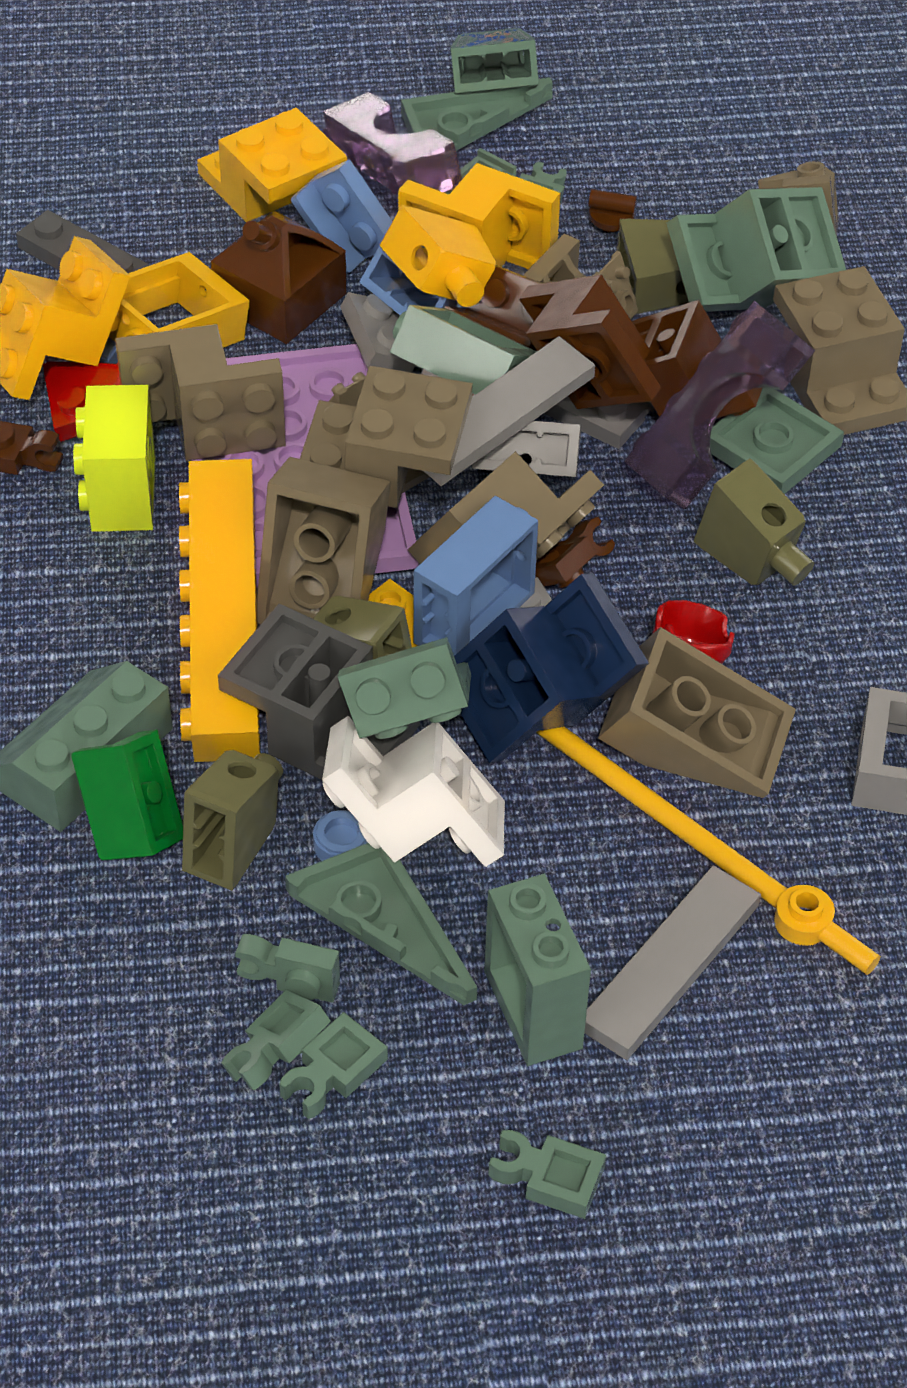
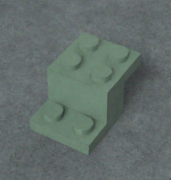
[666,187,846,312]

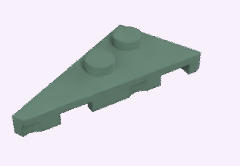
[401,77,553,167]
[285,843,477,1005]

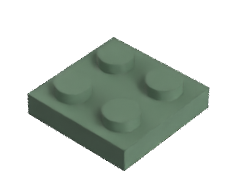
[702,384,844,494]

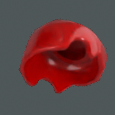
[652,600,735,664]

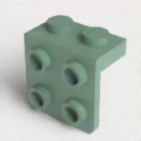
[337,637,471,739]

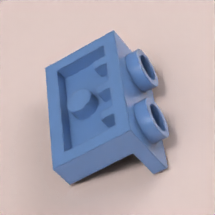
[291,159,393,274]

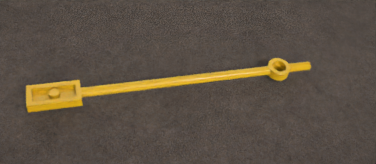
[368,579,881,975]

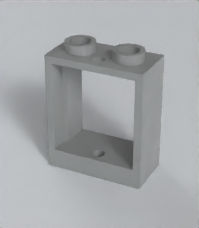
[472,421,581,477]
[851,687,907,815]

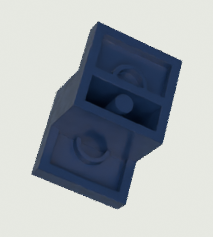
[454,573,649,763]

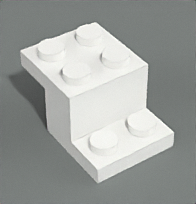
[322,716,505,867]

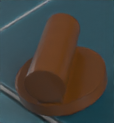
[588,189,637,232]

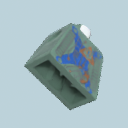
[450,28,539,93]

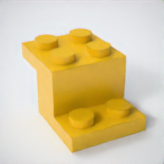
[197,108,347,222]
[398,163,561,269]
[0,236,131,400]

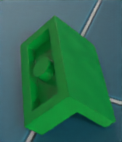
[71,729,183,860]

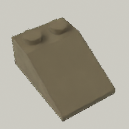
[257,457,391,625]
[598,627,796,798]

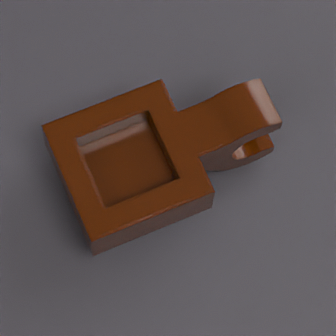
[0,421,63,475]
[535,517,615,588]

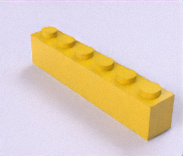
[179,459,260,762]

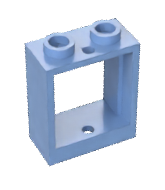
[414,496,538,656]

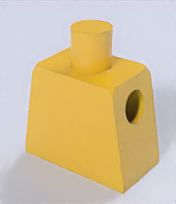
[380,205,496,307]

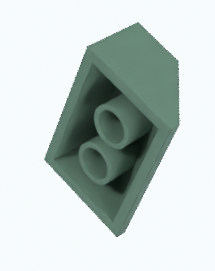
[0,661,173,832]

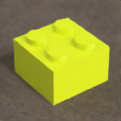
[73,385,156,532]

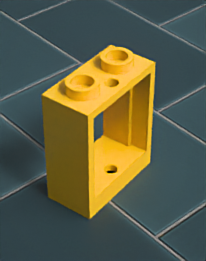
[109,252,250,348]

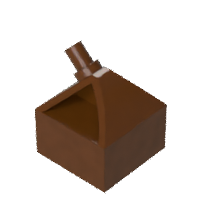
[211,211,347,344]

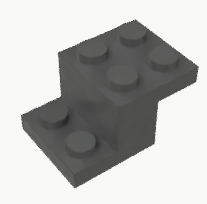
[218,603,420,780]

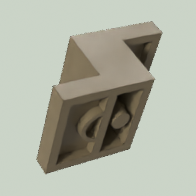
[773,266,907,435]
[115,324,286,461]
[300,366,473,508]
[407,451,604,564]

